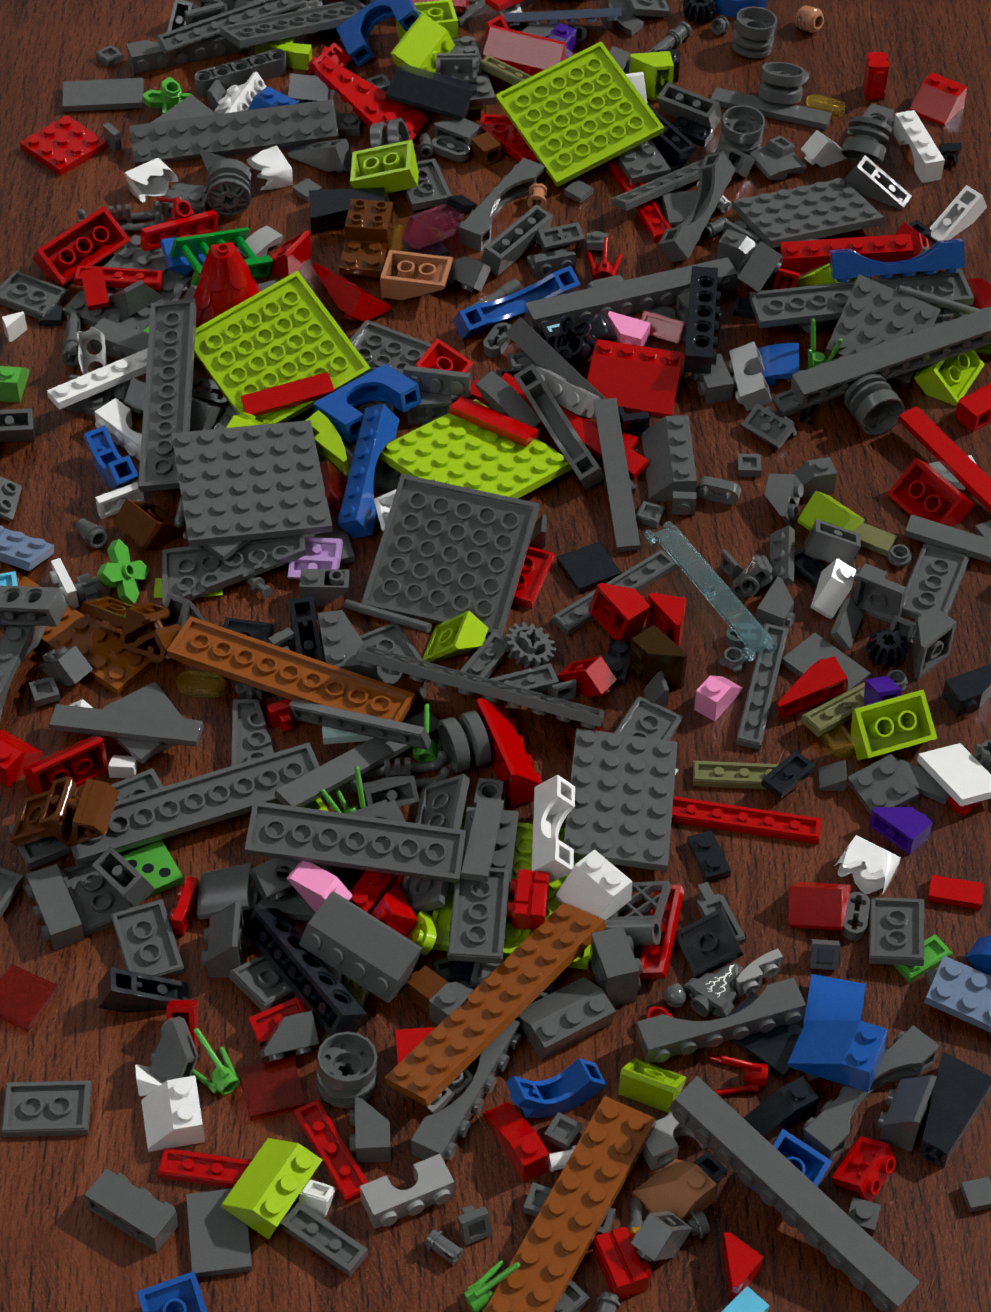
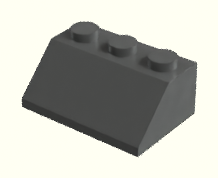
[515,977,616,1060]

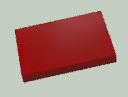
[512,546,555,609]

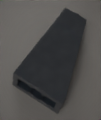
[309,187,390,234]
[919,1052,991,1168]

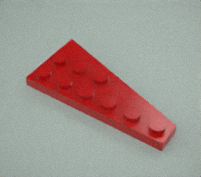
[314,57,429,142]

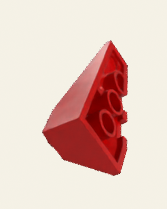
[312,262,392,322]

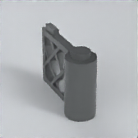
[605,881,671,946]

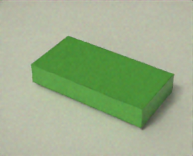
[894,934,953,983]

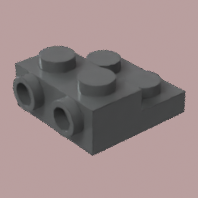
[162,183,209,217]
[850,563,906,624]

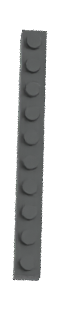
[525,257,738,335]
[791,307,991,409]
[669,1076,920,1312]

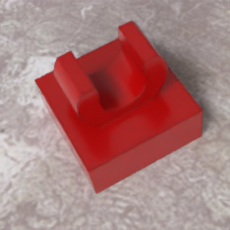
[267,699,295,732]

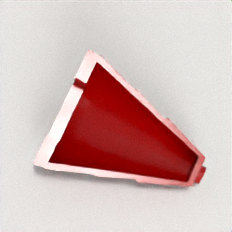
[193,242,260,328]

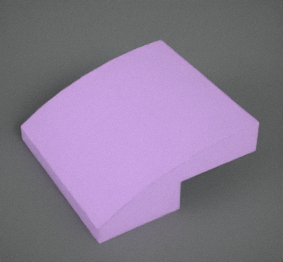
[288,537,343,579]

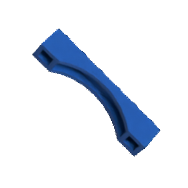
[829,239,965,282]
[453,266,581,340]
[337,404,400,539]

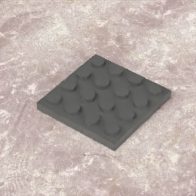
[825,274,940,387]

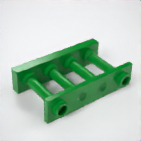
[170,227,273,286]

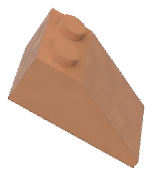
[380,250,453,300]

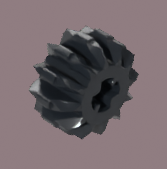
[683,0,716,24]
[866,627,909,668]

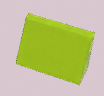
[797,491,864,531]
[619,1058,687,1113]

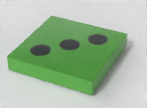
[122,839,184,898]

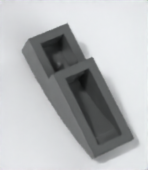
[474,370,541,427]

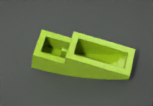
[255,38,312,70]
[305,410,350,476]

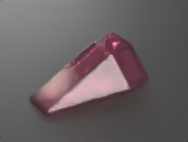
[402,203,465,249]

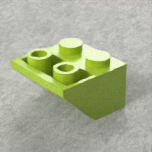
[629,51,674,100]

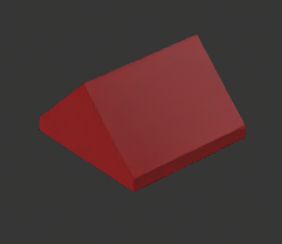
[269,229,312,279]
[415,338,474,373]
[646,593,686,647]
[789,882,851,930]

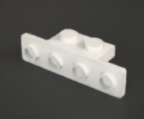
[214,72,266,114]

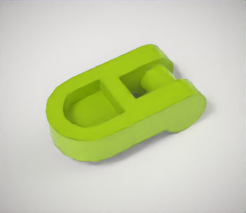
[407,911,437,956]

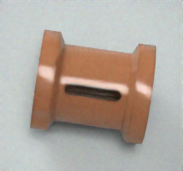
[527,183,547,209]

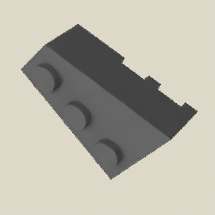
[737,241,782,292]
[318,610,378,680]

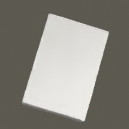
[917,743,991,806]

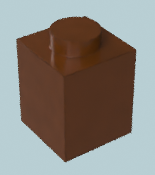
[471,132,501,168]
[407,965,449,1014]

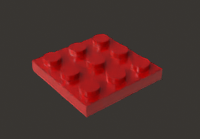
[20,115,108,176]

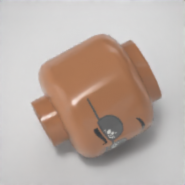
[795,5,824,33]

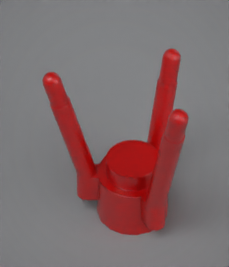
[156,197,194,223]
[586,237,623,280]
[709,1055,768,1096]

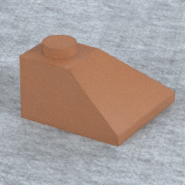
[632,1159,717,1223]

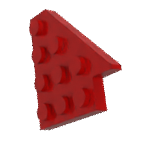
[480,114,539,163]

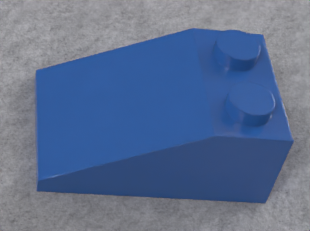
[787,1021,888,1092]

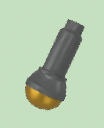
[627,1198,643,1236]

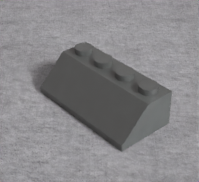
[124,378,226,431]
[642,415,697,502]
[299,891,423,1003]

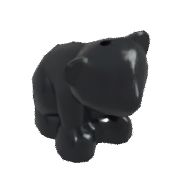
[554,312,617,364]

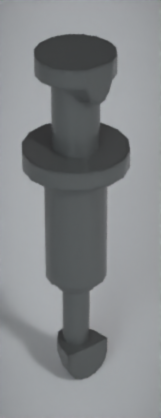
[244,576,273,598]

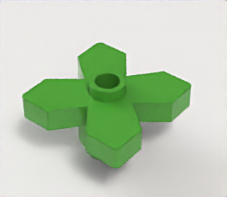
[142,77,196,114]
[97,539,149,605]

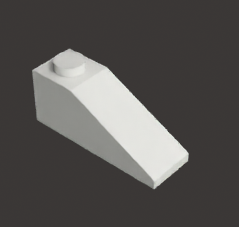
[929,185,987,241]

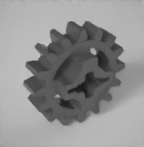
[502,622,556,669]

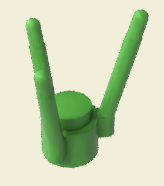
[808,319,843,369]
[412,704,442,762]
[321,766,366,814]
[192,1028,240,1096]
[463,1261,520,1312]

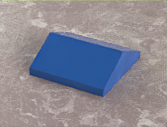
[137,1271,207,1312]

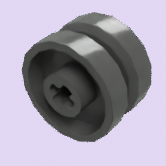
[758,62,806,104]
[370,118,410,148]
[438,710,491,774]

